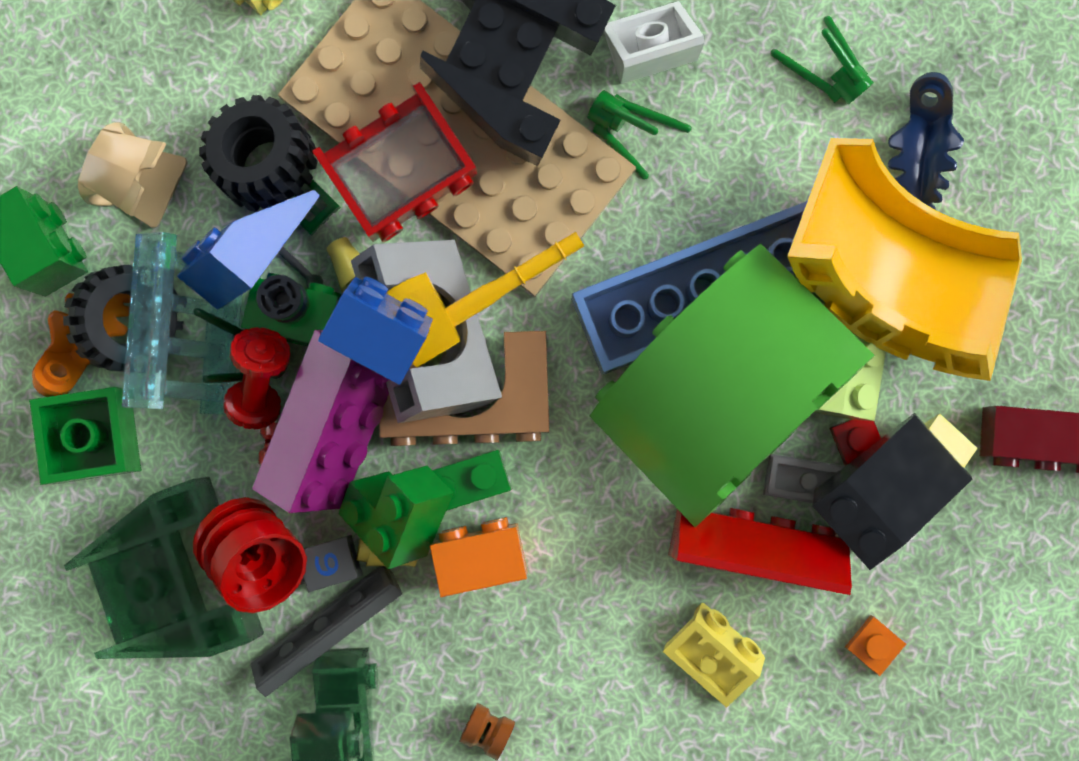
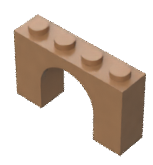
[380,331,549,446]

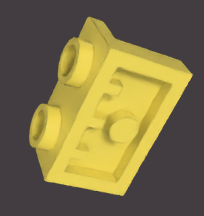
[663,603,765,708]

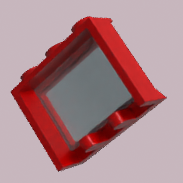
[312,82,477,242]

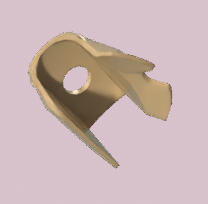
[78,122,187,228]

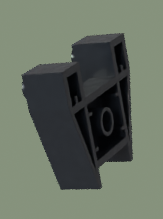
[420,0,616,166]

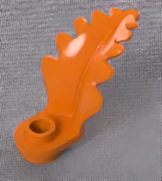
[32,293,134,397]

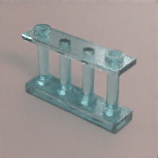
[122,232,242,415]

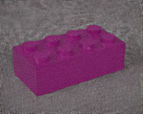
[252,330,389,513]

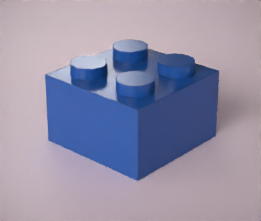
[318,277,433,385]

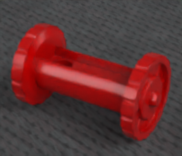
[223,327,290,430]

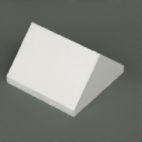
[604,1,705,84]

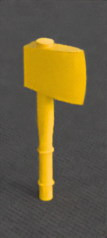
[386,232,585,368]

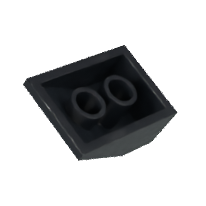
[812,413,972,570]

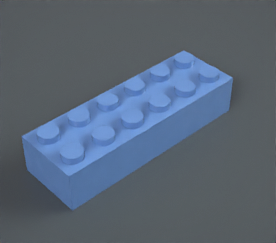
[571,201,807,376]

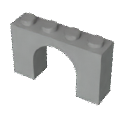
[351,240,502,424]

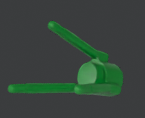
[771,16,874,105]
[587,90,692,179]

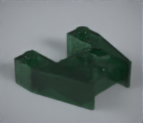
[64,477,264,659]
[289,647,378,761]

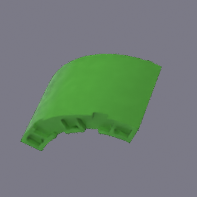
[589,243,875,527]

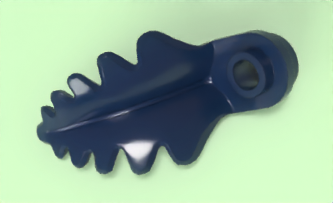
[888,72,964,210]

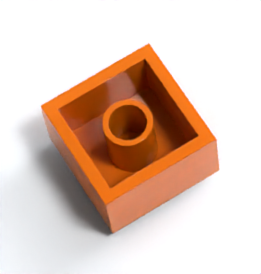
[430,517,528,597]

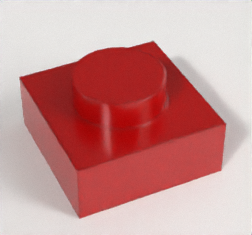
[829,419,881,466]

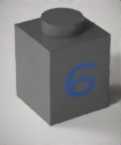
[300,535,363,593]

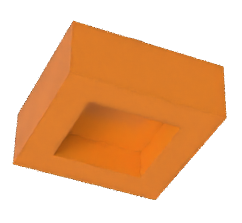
[845,615,906,676]

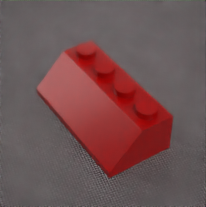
[668,508,852,595]

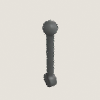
[278,247,324,287]

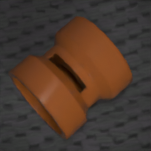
[459,703,515,760]

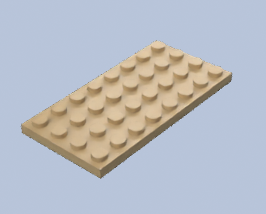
[278,0,636,297]

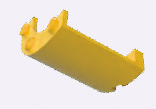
[787,138,1022,381]

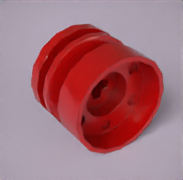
[193,497,307,613]

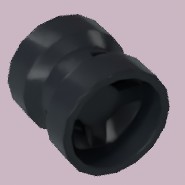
[256,275,309,324]

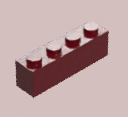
[979,406,1079,473]

